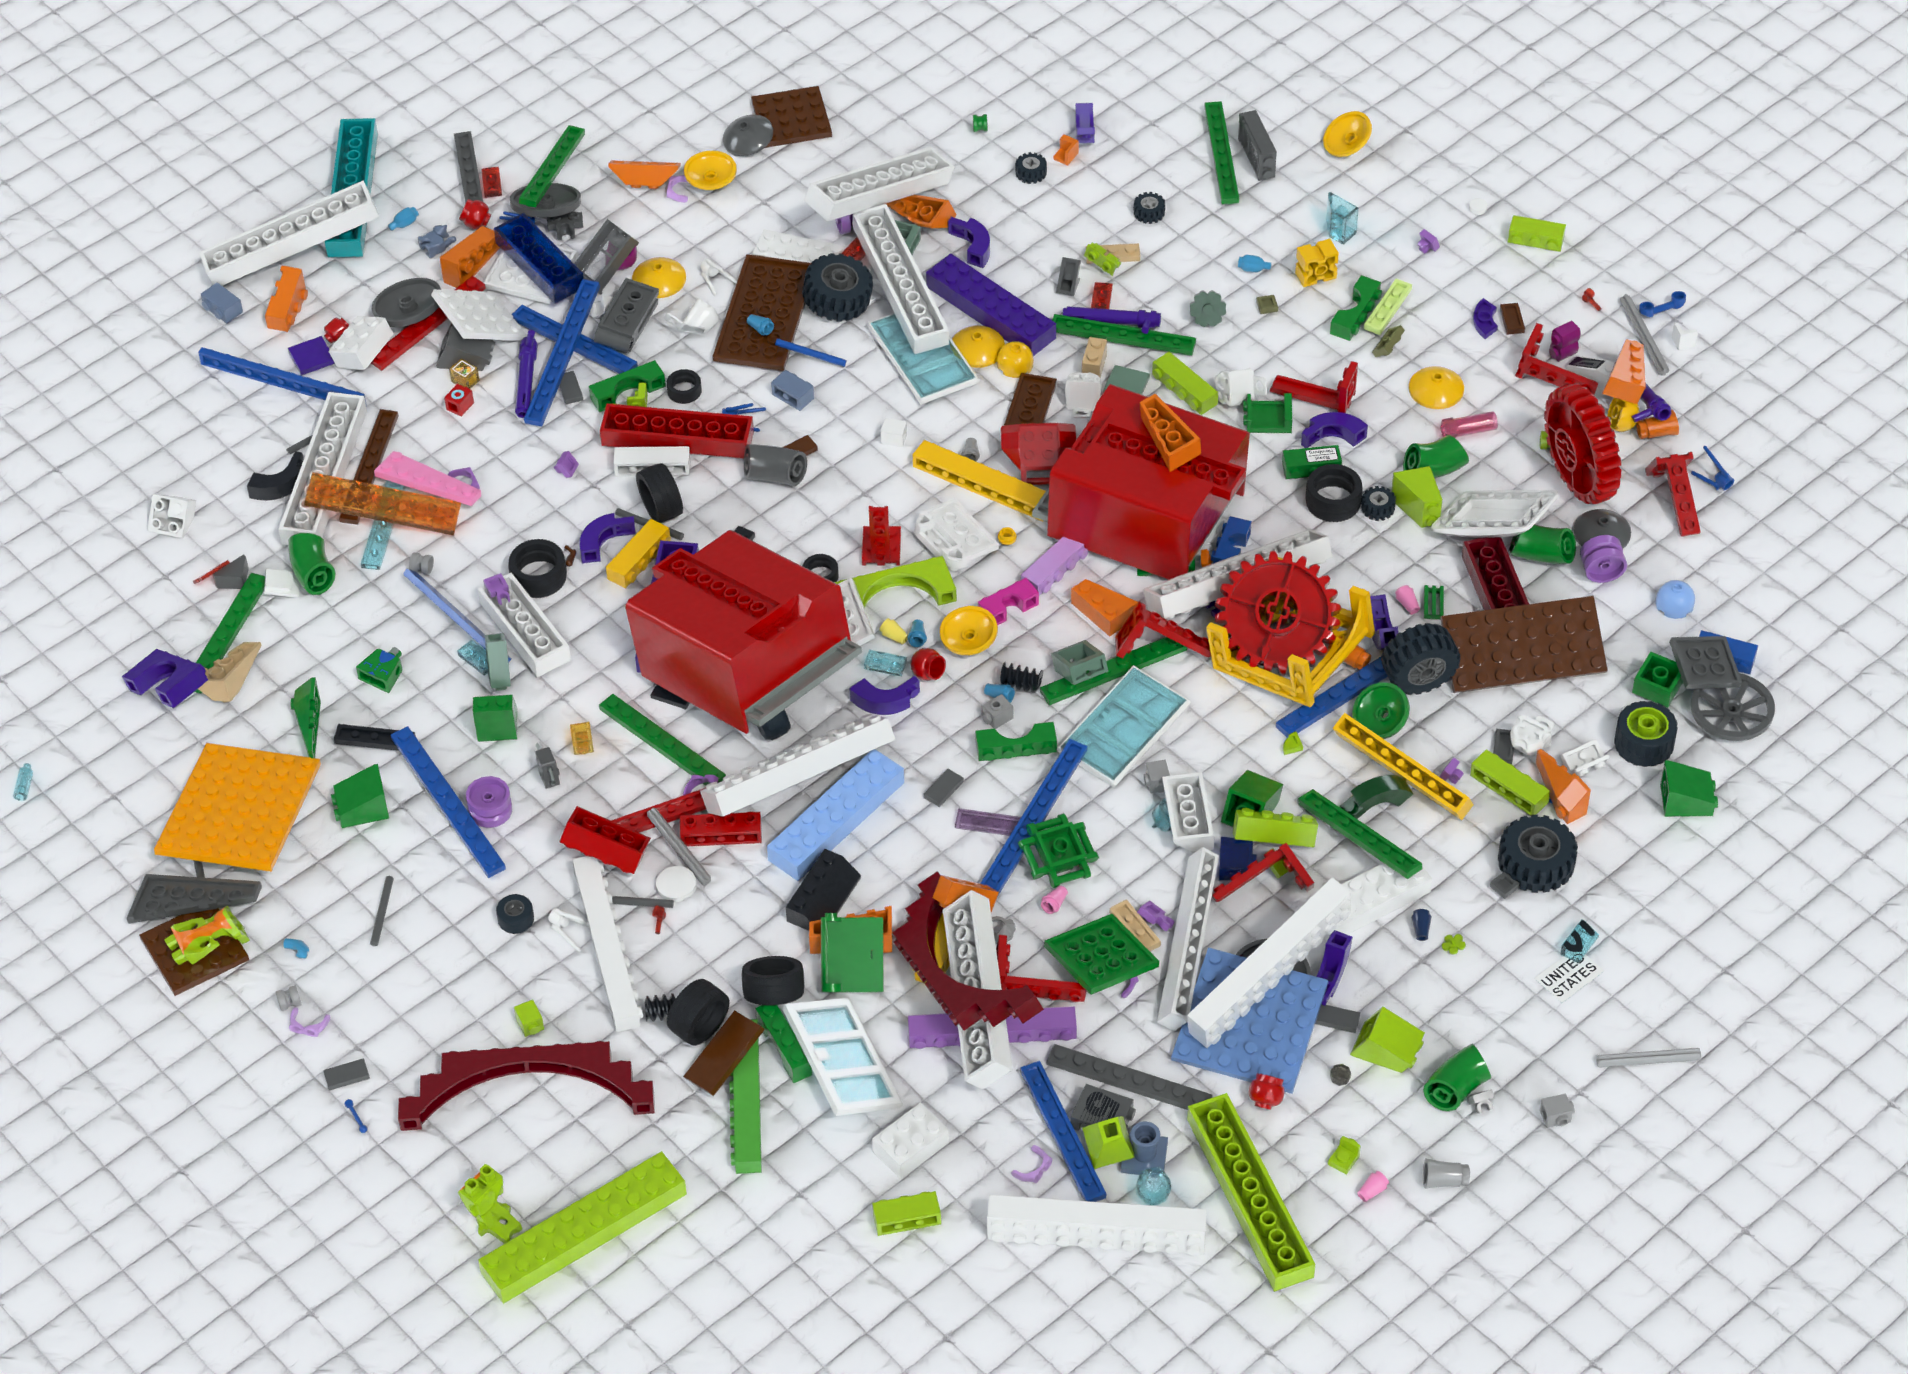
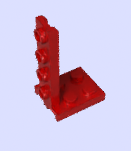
[1515,323,1598,395]
[1270,361,1358,413]
[1645,452,1701,537]
[862,506,901,566]
[1115,601,1211,659]
[1212,843,1314,902]
[996,935,1087,1002]

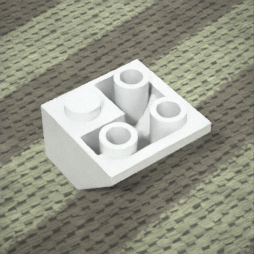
[147,494,197,538]

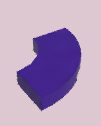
[1473,298,1498,339]

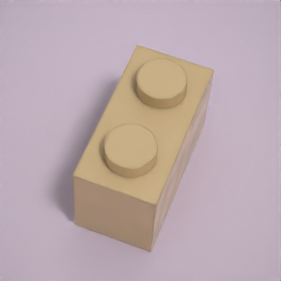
[1082,337,1107,378]

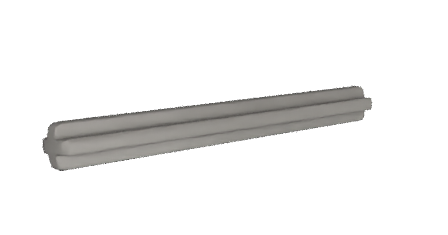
[1620,294,1669,375]

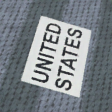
[1534,951,1604,1003]

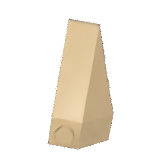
[198,642,262,702]

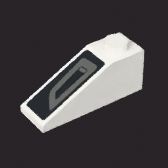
[1565,356,1614,390]

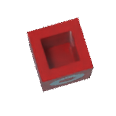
[444,384,474,417]

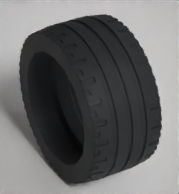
[636,463,683,523]
[1305,464,1363,522]
[508,539,567,598]
[741,956,805,1005]
[667,979,730,1046]

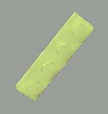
[1364,279,1412,335]

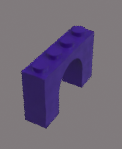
[122,649,208,708]

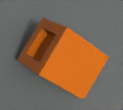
[1053,134,1079,166]

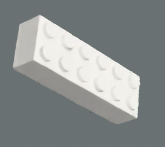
[478,573,571,677]
[1323,850,1432,941]

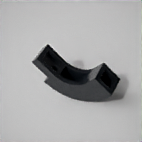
[247,451,304,501]

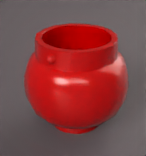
[459,199,491,230]
[910,648,946,681]
[1249,1073,1285,1110]

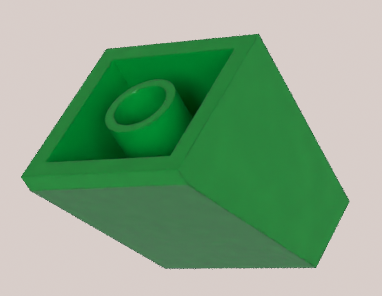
[473,695,517,742]
[1660,760,1718,817]
[331,764,389,828]
[1221,770,1283,827]

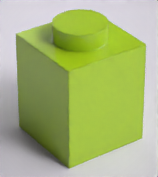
[514,999,544,1037]

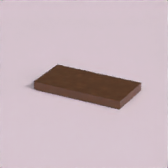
[1004,373,1057,426]
[683,1010,765,1096]

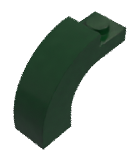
[1340,775,1413,819]

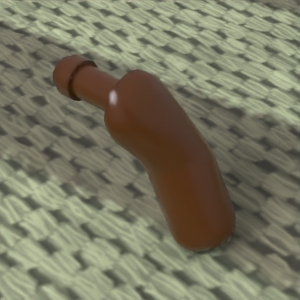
[564,545,576,567]

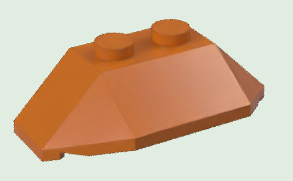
[608,160,681,189]

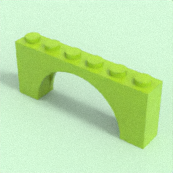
[834,556,957,608]

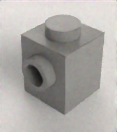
[982,694,1013,729]
[1144,760,1170,793]
[1540,1093,1575,1128]

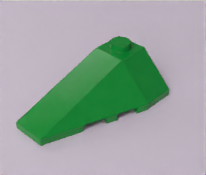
[291,677,321,758]

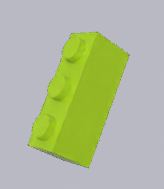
[1508,215,1566,252]
[872,1191,941,1236]

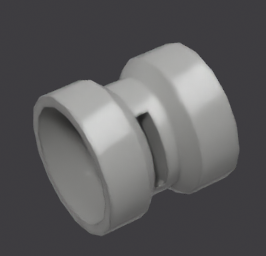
[409,552,434,574]
[276,985,302,1011]

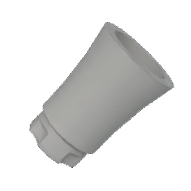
[1423,1158,1470,1189]

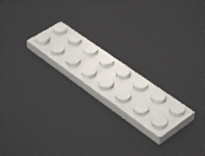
[752,229,881,285]

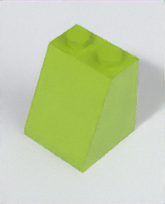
[1391,466,1443,528]
[1350,1007,1425,1073]

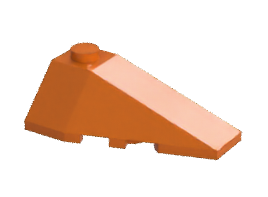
[885,194,957,228]
[1536,749,1591,824]

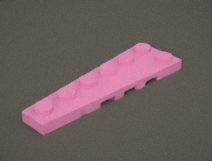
[374,451,481,506]

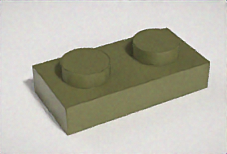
[1372,325,1405,358]

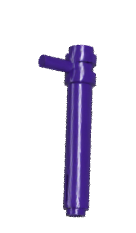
[1063,306,1161,334]
[515,330,538,418]
[1632,384,1671,422]

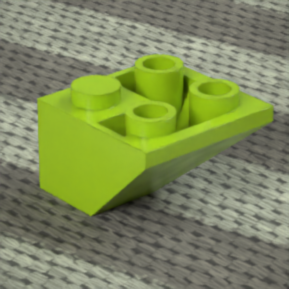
[1082,1116,1135,1169]

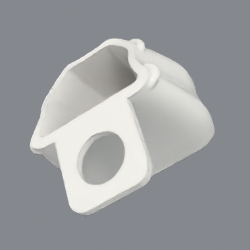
[664,298,719,334]
[1214,368,1267,407]
[1065,372,1101,419]
[1510,715,1555,756]

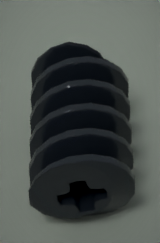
[1000,662,1043,693]
[645,993,680,1022]

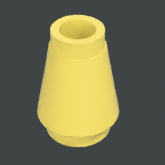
[880,618,908,645]

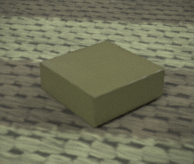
[1256,295,1278,314]

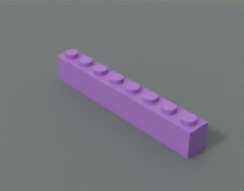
[908,1006,1077,1049]

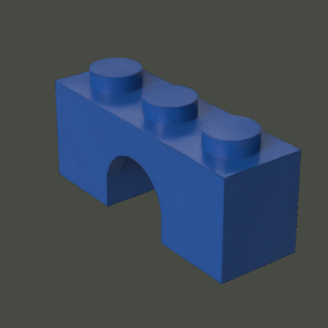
[1211,516,1252,563]

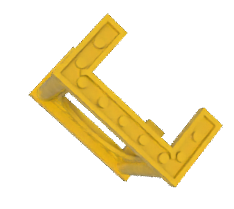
[1206,557,1375,707]

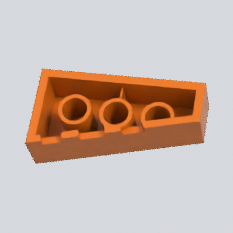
[1602,339,1646,404]
[809,906,892,954]

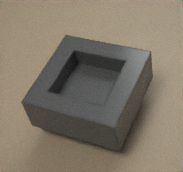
[1490,871,1520,899]

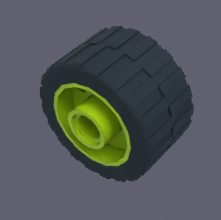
[1614,701,1678,767]

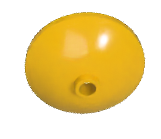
[1323,111,1372,157]
[684,151,737,190]
[632,257,686,298]
[950,325,1005,368]
[1409,366,1464,409]
[940,606,998,655]

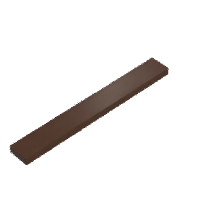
[339,409,399,525]

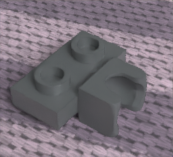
[547,212,583,240]

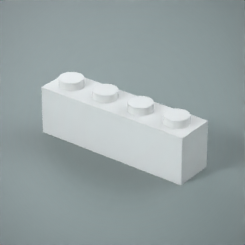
[614,446,691,476]

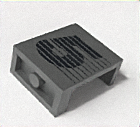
[1071,1084,1136,1131]

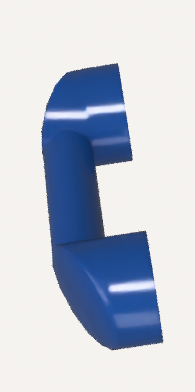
[1639,291,1686,317]

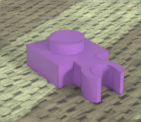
[483,573,510,605]
[1137,901,1175,931]

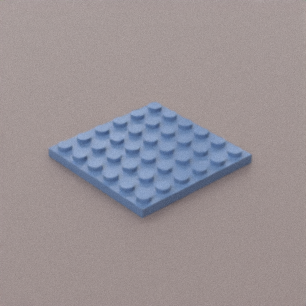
[1171,948,1328,1094]

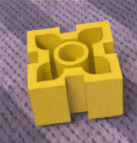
[1295,239,1339,287]

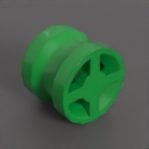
[973,114,988,132]

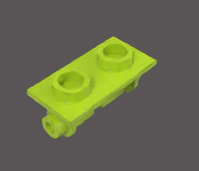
[1084,242,1121,276]

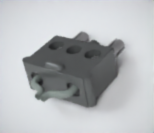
[535,742,560,789]

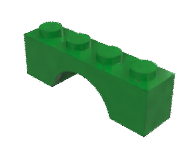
[1330,275,1382,341]
[589,360,666,413]
[975,722,1057,761]
[755,1005,812,1083]

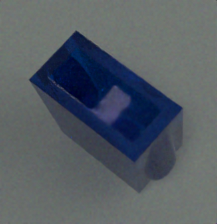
[1219,836,1257,881]

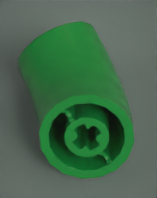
[1403,435,1469,478]
[1509,524,1576,564]
[288,533,336,595]
[1423,1044,1491,1111]

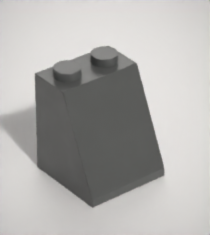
[436,323,496,371]

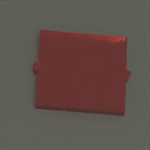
[193,560,230,584]

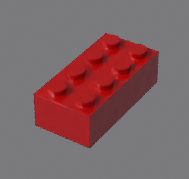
[559,806,651,874]

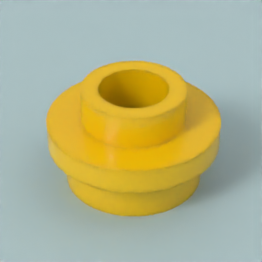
[998,527,1017,545]

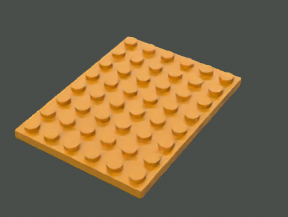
[154,743,321,872]

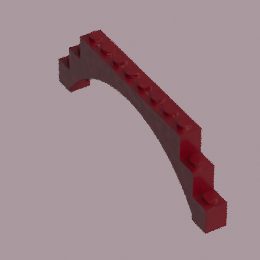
[892,871,1044,1031]
[398,1041,655,1131]

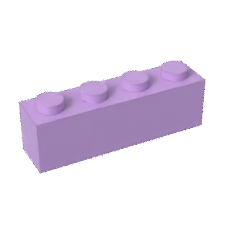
[1021,537,1089,595]

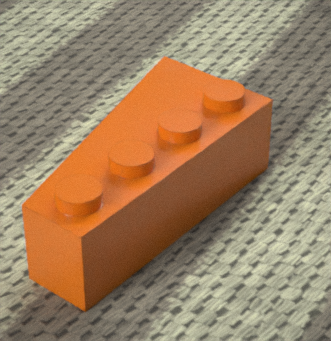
[440,226,502,288]
[1140,394,1201,472]

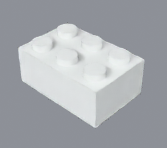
[328,316,394,370]
[872,1102,949,1179]

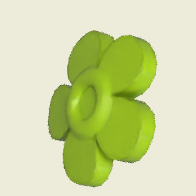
[1442,934,1466,954]

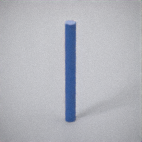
[775,338,847,367]

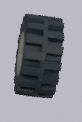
[1015,152,1047,184]
[1133,192,1165,224]
[1361,486,1396,521]

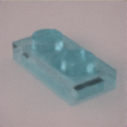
[457,640,488,676]
[864,650,907,677]

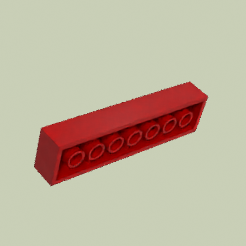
[600,403,754,458]

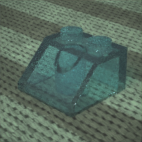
[1326,192,1359,245]

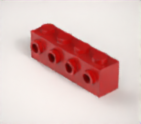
[680,812,762,847]

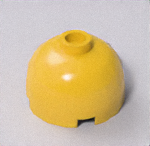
[997,341,1034,378]
[1607,398,1640,432]

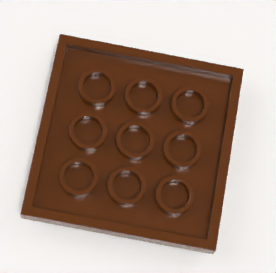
[751,86,832,148]
[139,908,249,996]

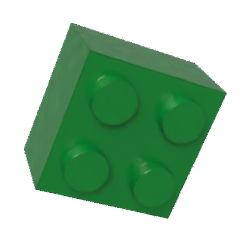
[1632,652,1683,708]

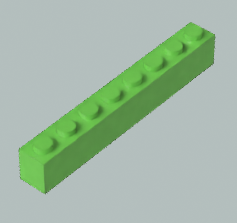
[729,1019,762,1174]

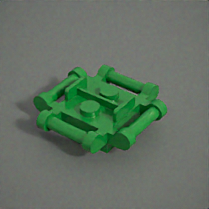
[1018,813,1099,888]

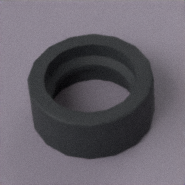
[666,369,702,404]
[803,554,839,582]

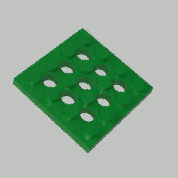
[1044,914,1159,995]

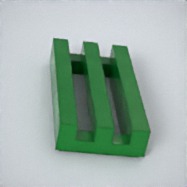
[1424,585,1444,620]

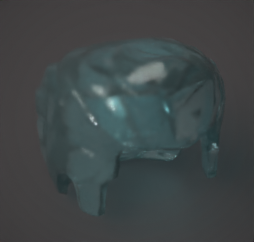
[1135,1167,1171,1205]

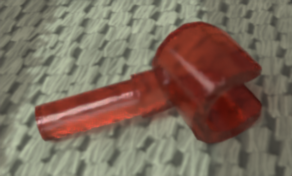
[1582,288,1602,311]
[652,905,666,934]

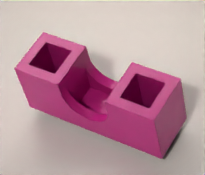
[978,578,1039,625]

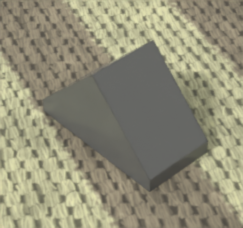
[213,554,249,589]

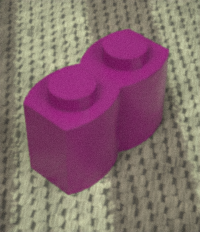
[1549,320,1581,362]

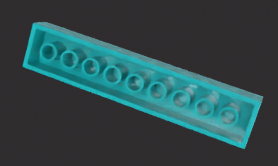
[325,118,378,257]

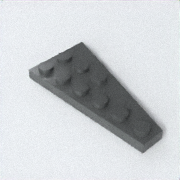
[126,874,262,924]

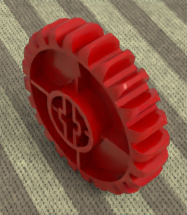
[1544,384,1622,504]
[1215,551,1341,677]

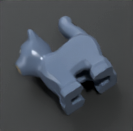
[418,225,456,259]

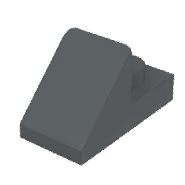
[1056,257,1081,296]

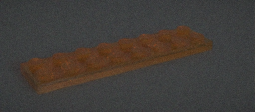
[304,472,461,536]

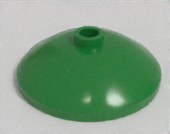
[1352,682,1410,739]

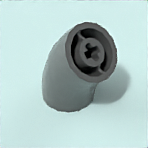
[744,444,807,486]

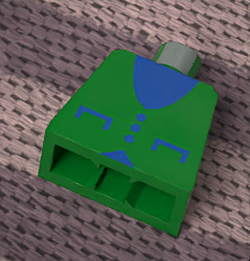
[356,647,402,693]

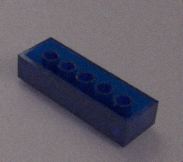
[494,213,584,304]

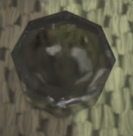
[1330,1064,1351,1086]

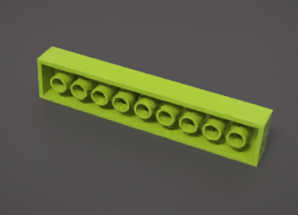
[1187,1093,1315,1292]
[478,1151,687,1304]

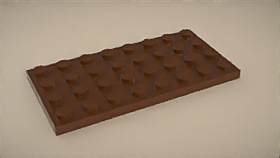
[713,254,811,371]
[1440,596,1608,693]

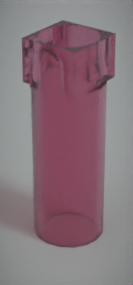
[1440,411,1498,438]

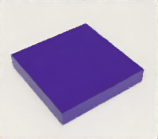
[288,336,335,376]

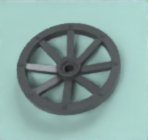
[1690,673,1775,741]

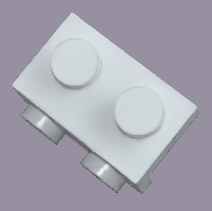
[1560,739,1610,777]

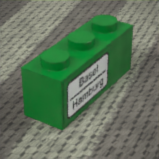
[1282,445,1342,479]

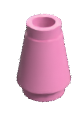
[1395,585,1420,615]
[1041,886,1068,914]
[1357,1171,1389,1202]

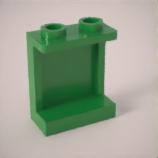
[1243,393,1293,433]

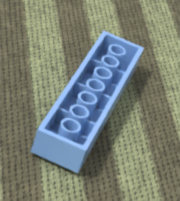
[767,749,904,881]

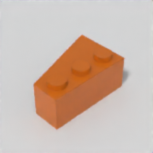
[265,265,308,332]
[1071,579,1138,637]

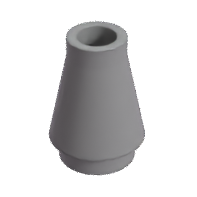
[961,438,980,461]

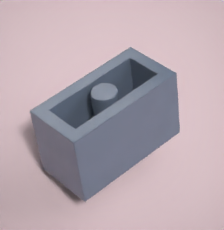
[201,283,243,324]
[771,370,814,411]

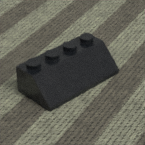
[786,849,861,931]

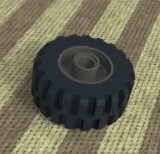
[802,253,873,322]
[1381,623,1461,695]
[1498,814,1578,893]

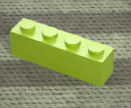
[1152,352,1218,415]
[1470,749,1550,815]
[1232,808,1318,847]

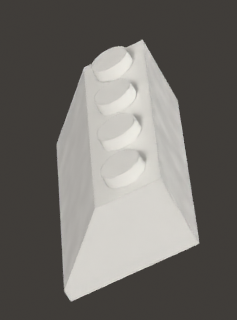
[1162,772,1214,853]

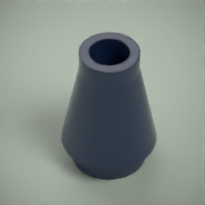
[1411,909,1432,941]

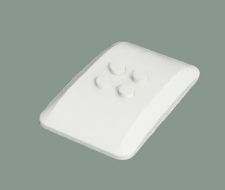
[1431,490,1559,537]

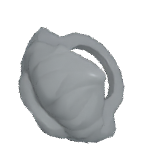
[992,916,1016,944]

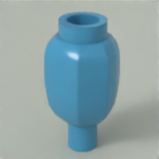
[388,207,419,231]
[1238,255,1271,272]

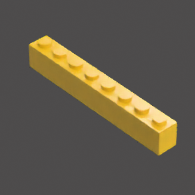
[913,440,1046,522]
[1333,713,1474,820]

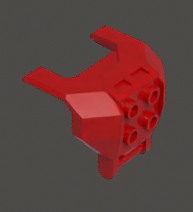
[1001,423,1076,485]

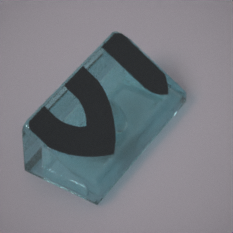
[1560,919,1599,963]

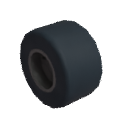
[496,894,534,934]

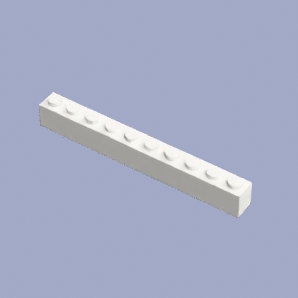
[1157,847,1219,1031]
[572,856,643,1032]

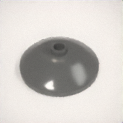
[723,115,773,156]
[1574,509,1631,548]

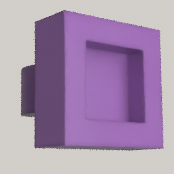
[1417,229,1440,254]
[554,451,579,478]
[1439,757,1464,784]

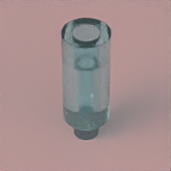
[13,763,33,801]

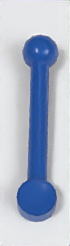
[345,1099,368,1133]

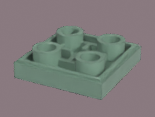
[1103,365,1150,395]

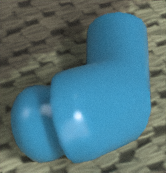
[284,938,309,959]

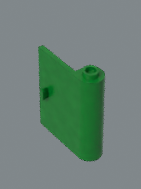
[821,913,884,992]

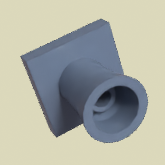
[1121,1121,1168,1178]

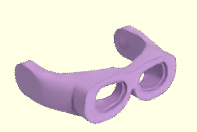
[667,175,688,203]
[289,1007,330,1037]
[1011,1145,1052,1183]

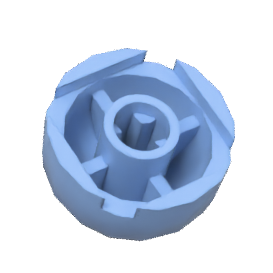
[1656,580,1695,619]

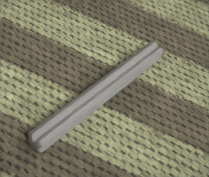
[647,808,711,886]
[1596,1048,1701,1067]

